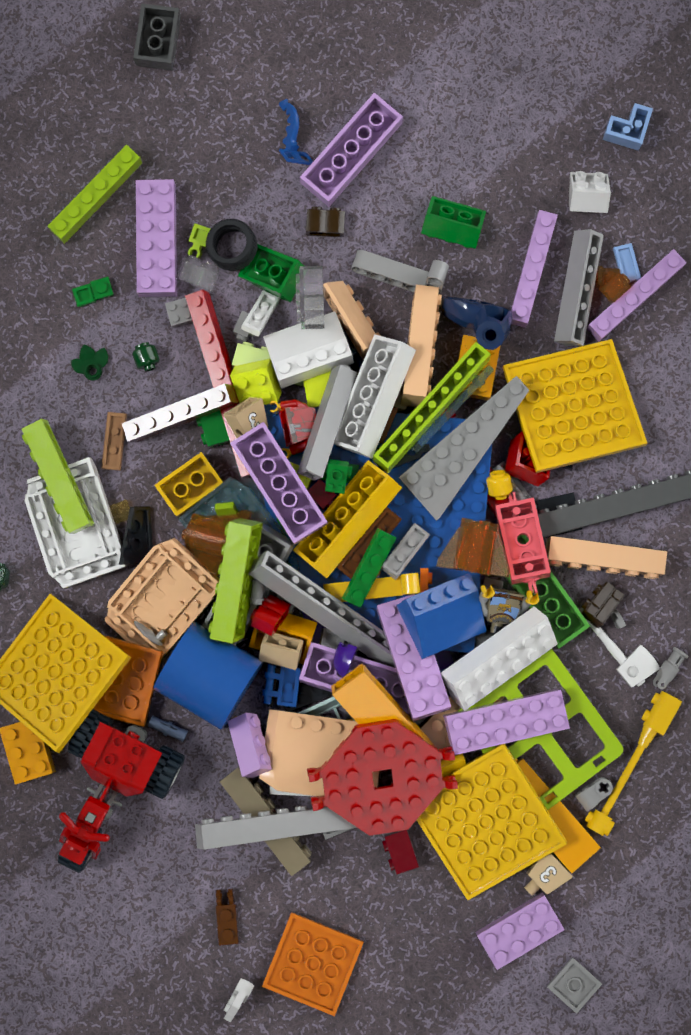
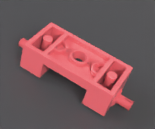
[495,492,551,594]

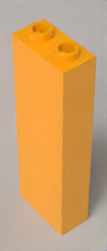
[331,663,435,746]
[516,758,601,873]

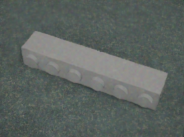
[554,229,604,346]

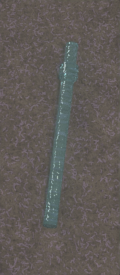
[411,365,494,453]

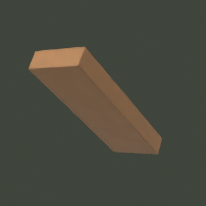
[101,412,127,471]

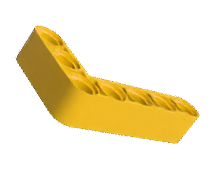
[323,573,421,602]

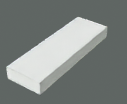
[241,291,280,337]

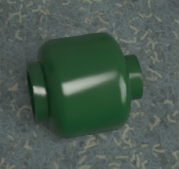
[132,342,160,372]

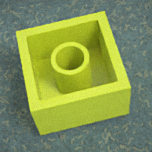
[230,358,282,405]

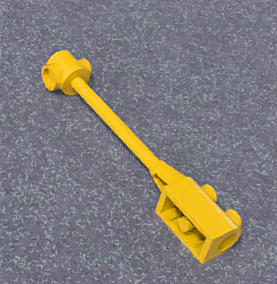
[585,691,682,836]

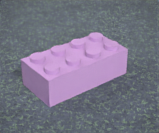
[475,893,565,970]

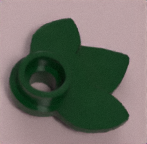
[71,344,108,381]

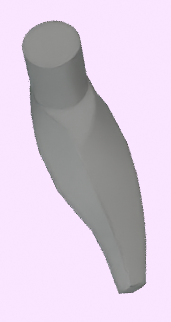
[134,621,168,646]

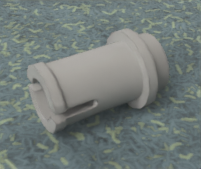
[249,579,264,605]

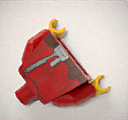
[269,399,316,459]

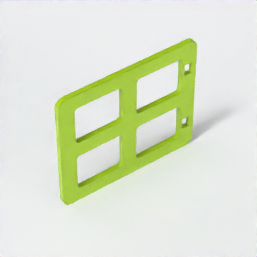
[458,649,623,810]

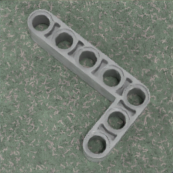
[351,250,449,294]

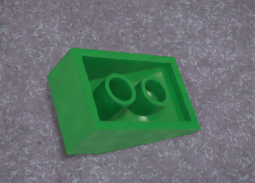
[238,244,308,303]

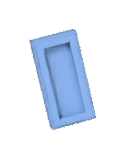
[613,243,641,284]

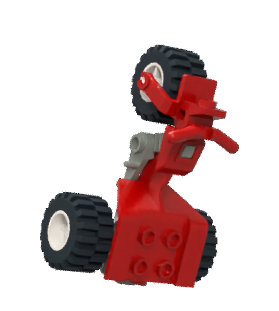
[58,709,185,873]

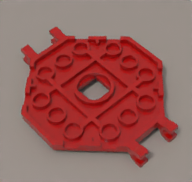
[307,719,458,836]

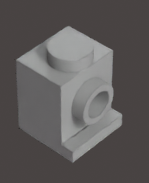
[233,311,254,342]

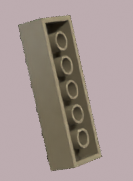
[220,767,312,876]

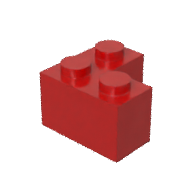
[505,432,551,487]

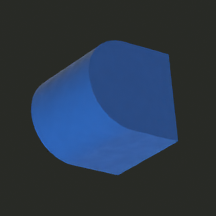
[153,622,264,730]

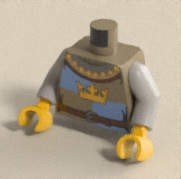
[479,585,539,634]

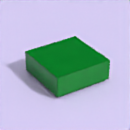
[72,284,96,308]

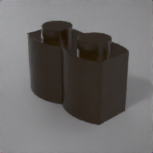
[306,206,345,237]

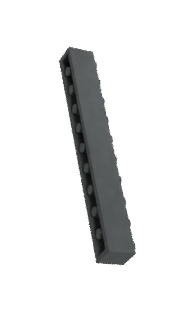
[538,470,691,538]

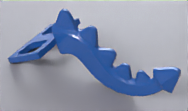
[279,99,314,165]

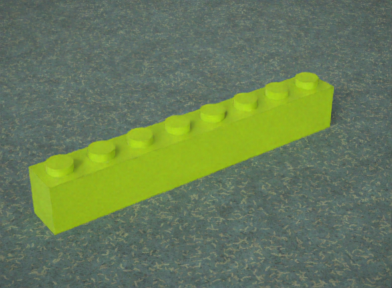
[373,342,491,473]

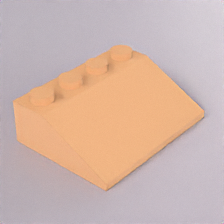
[323,281,381,360]

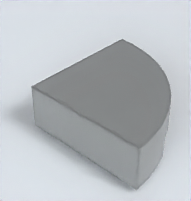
[610,609,626,629]

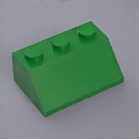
[421,196,486,249]

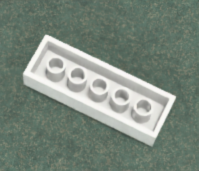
[334,334,416,459]
[441,607,558,711]

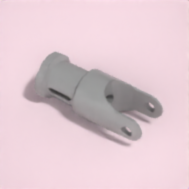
[653,647,689,689]

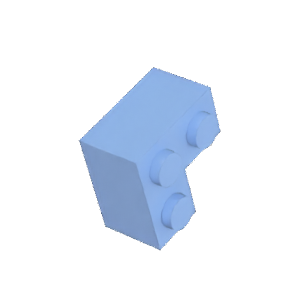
[603,103,653,151]

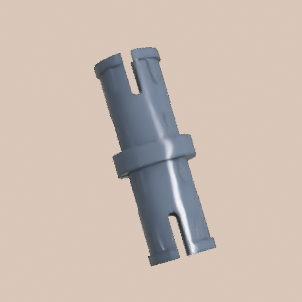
[148,716,188,742]

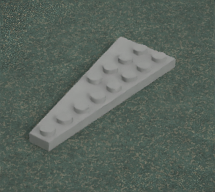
[399,376,529,521]

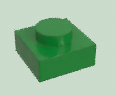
[90,277,114,301]

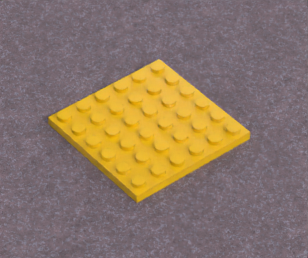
[503,339,647,473]
[0,594,131,753]
[417,744,567,900]

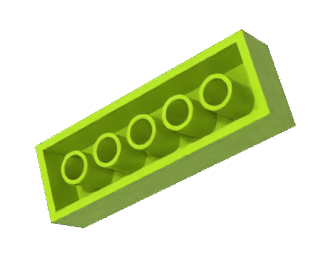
[209,518,263,644]

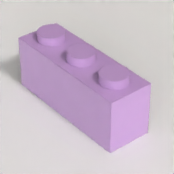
[227,713,272,778]

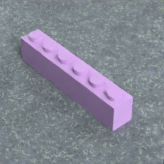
[511,210,558,328]
[587,249,686,342]

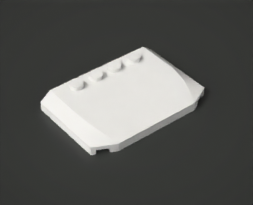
[25,457,127,588]

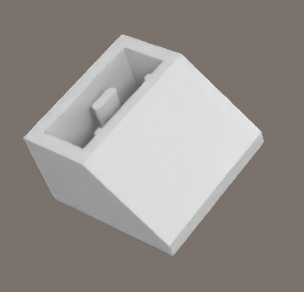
[569,171,611,213]

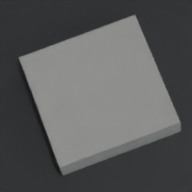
[547,957,602,1014]

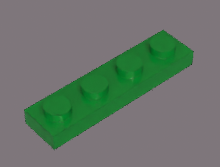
[342,528,396,608]

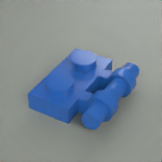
[262,664,301,707]

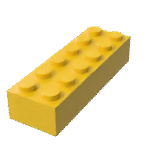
[293,460,402,578]

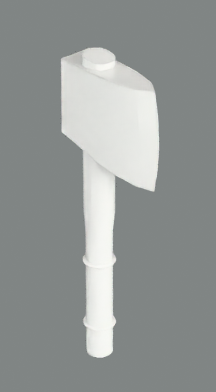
[579,608,660,687]

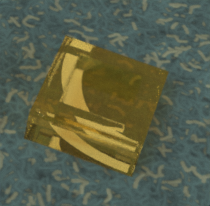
[109,499,130,524]

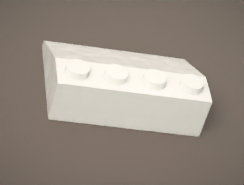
[263,311,354,389]

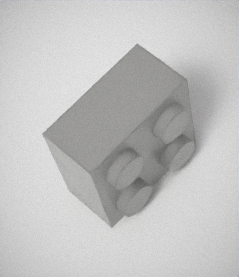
[165,298,193,328]

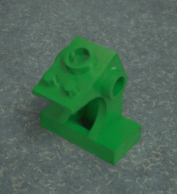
[318,459,359,494]

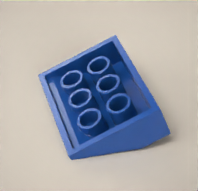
[396,573,486,659]

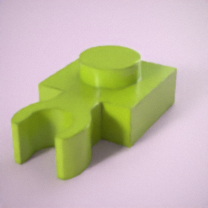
[188,223,210,259]

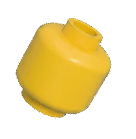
[486,470,513,500]

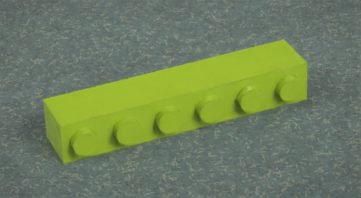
[47,145,142,244]
[22,419,95,534]

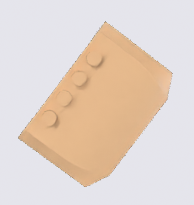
[105,538,219,659]
[259,710,379,797]

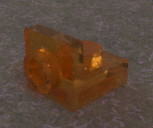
[595,266,620,289]

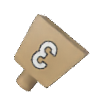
[223,397,268,438]
[524,854,573,896]

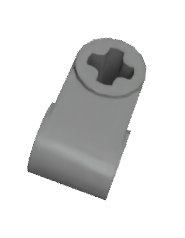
[575,777,613,812]

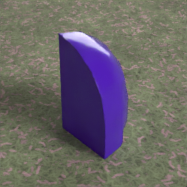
[333,642,357,677]

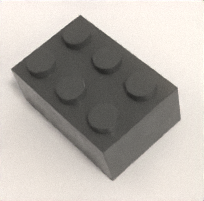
[133,3,181,71]

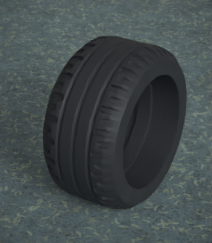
[206,219,257,271]

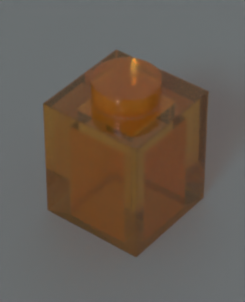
[598,273,631,303]

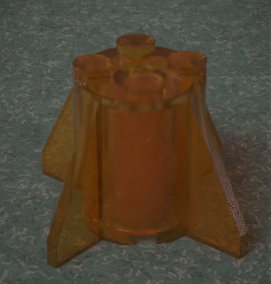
[181,510,253,576]
[436,518,510,577]

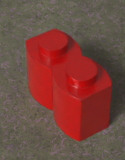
[250,594,291,636]

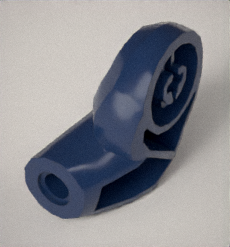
[441,297,512,350]

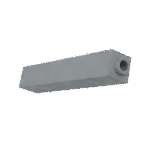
[297,364,357,481]

